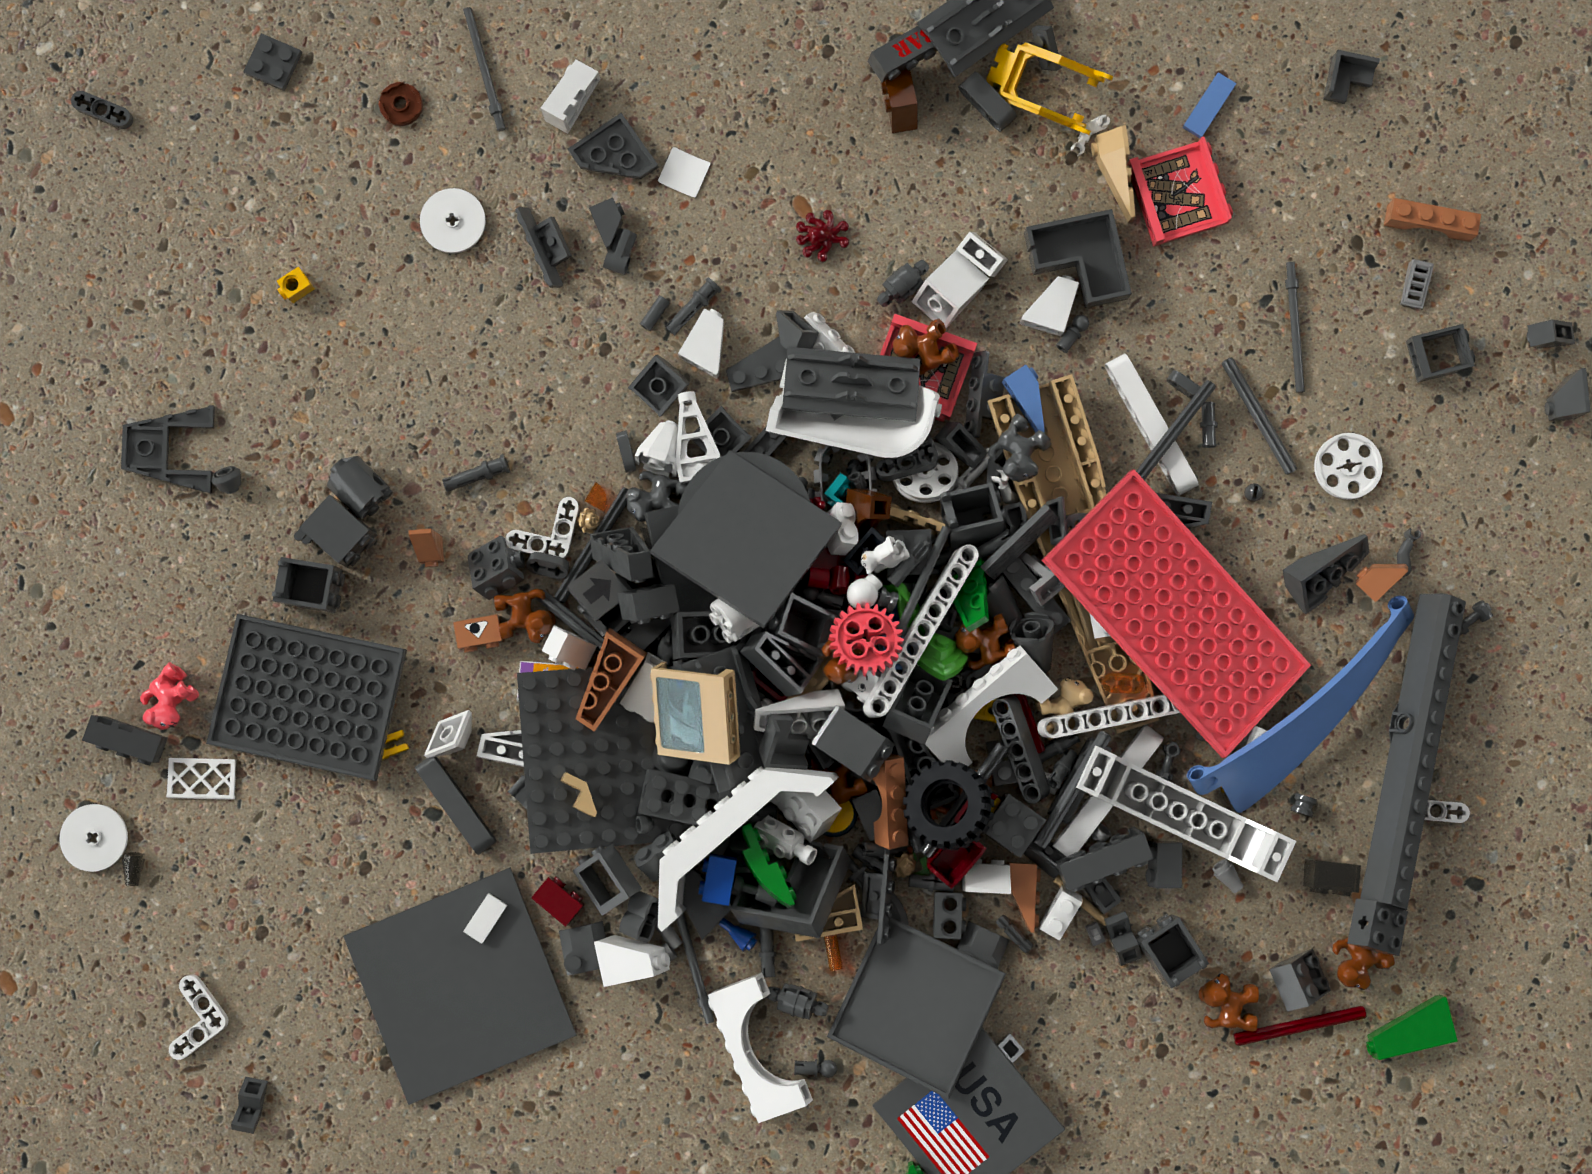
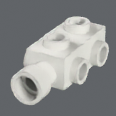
[754,815,817,865]

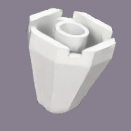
[635,421,678,477]

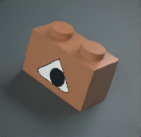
[453,614,505,653]

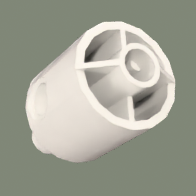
[709,599,774,643]

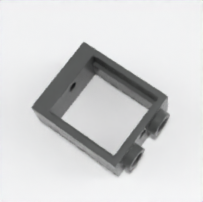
[1406,324,1475,383]
[573,844,642,916]

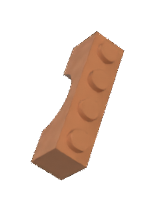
[1384,198,1481,242]
[873,753,908,850]

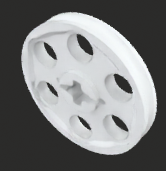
[1314,433,1383,500]
[892,441,958,503]

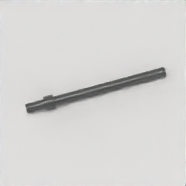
[463,7,506,132]
[1285,262,1305,393]
[896,526,951,638]
[676,912,715,1024]

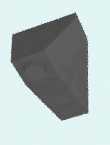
[1283,534,1370,614]

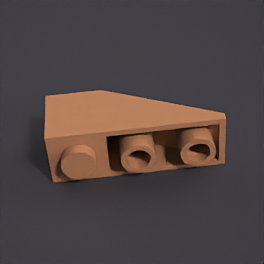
[1008,862,1041,933]

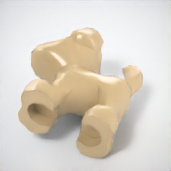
[1034,677,1094,740]

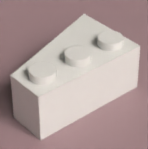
[541,60,600,134]

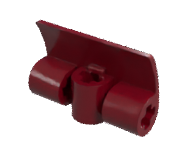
[805,547,874,595]

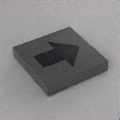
[566,559,628,622]

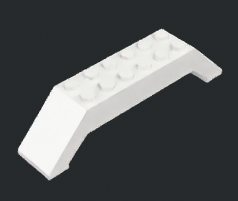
[1076,746,1296,882]
[658,766,839,932]

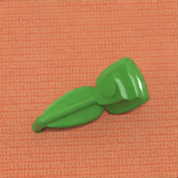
[883,583,968,681]

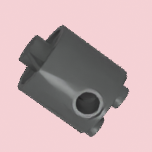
[327,456,393,520]

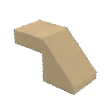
[560,773,597,817]

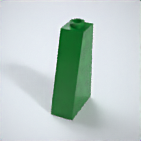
[1366,994,1458,1060]

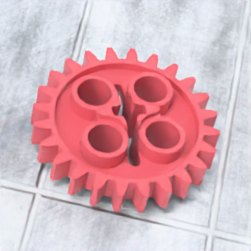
[828,603,904,676]

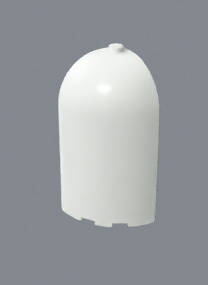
[766,359,942,458]

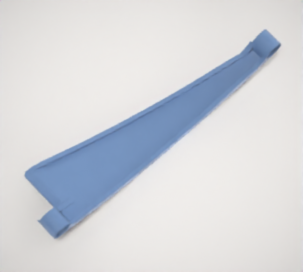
[1187,596,1414,813]

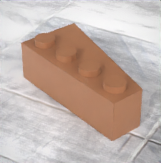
[576,628,648,732]

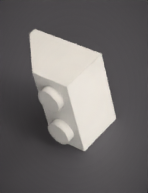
[962,859,1011,894]

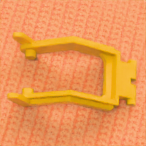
[986,42,1113,135]

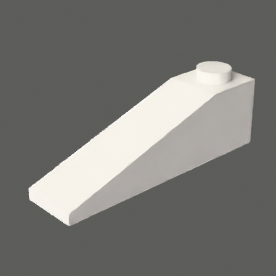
[753,689,845,741]

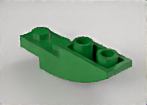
[741,823,797,909]

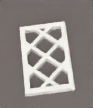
[166,758,237,800]

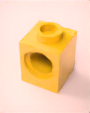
[277,266,315,303]

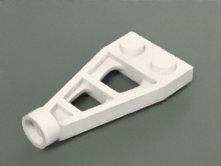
[676,391,720,484]

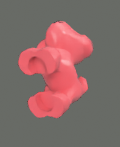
[140,662,199,730]

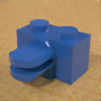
[698,853,737,906]

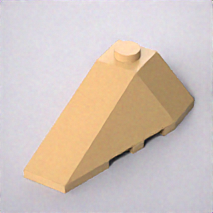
[1091,125,1136,223]

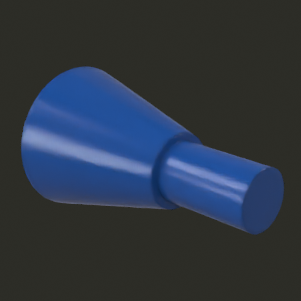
[718,917,757,952]

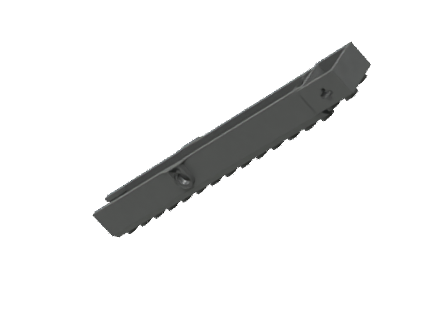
[1347,593,1466,956]

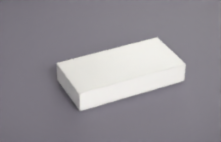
[463,893,508,944]

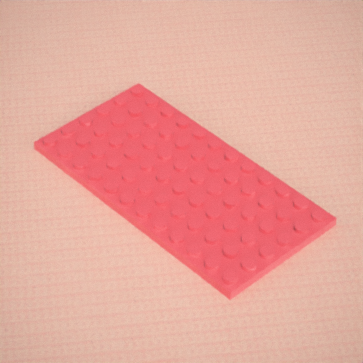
[1042,469,1311,758]

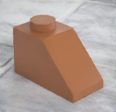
[1356,564,1408,602]

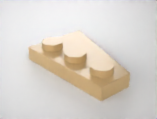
[890,503,946,537]

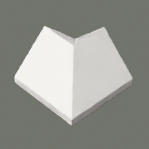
[424,710,472,758]

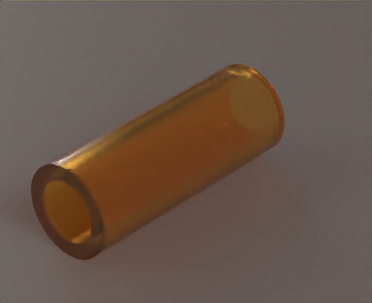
[824,934,843,971]

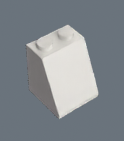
[912,250,989,328]
[594,935,670,987]

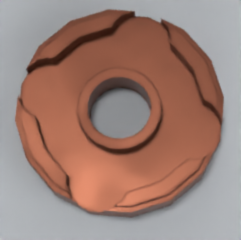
[378,82,423,126]

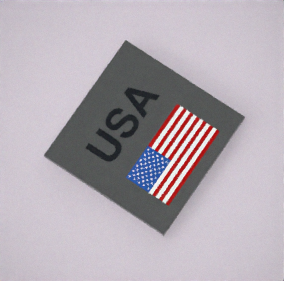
[872,1027,1065,1174]

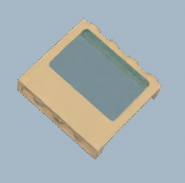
[650,662,740,765]

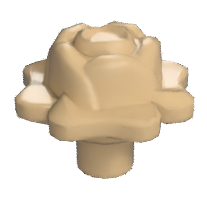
[576,508,599,534]
[895,853,916,878]

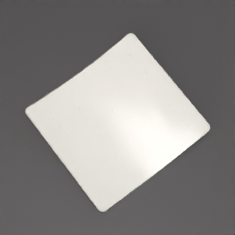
[658,147,710,198]

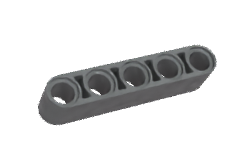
[992,694,1050,804]
[415,757,497,855]

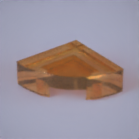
[585,482,607,512]

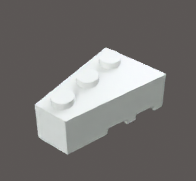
[477,730,524,767]

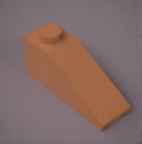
[408,528,444,567]

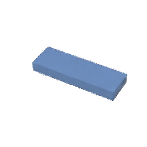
[1182,72,1236,138]

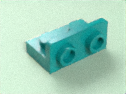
[824,473,851,507]

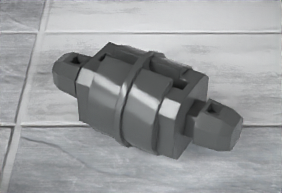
[877,260,929,307]
[766,983,829,1020]

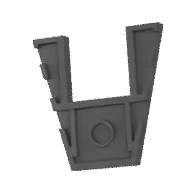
[121,405,215,494]

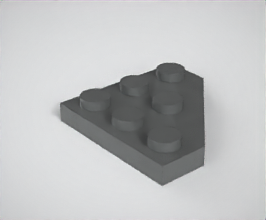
[568,113,659,179]

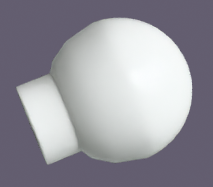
[847,573,883,608]

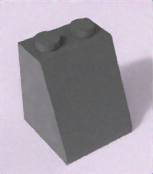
[812,705,895,782]

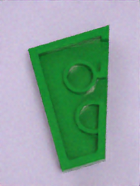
[952,558,989,632]

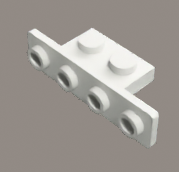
[804,311,855,353]

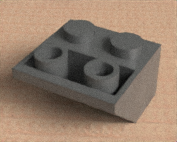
[1269,949,1331,1012]

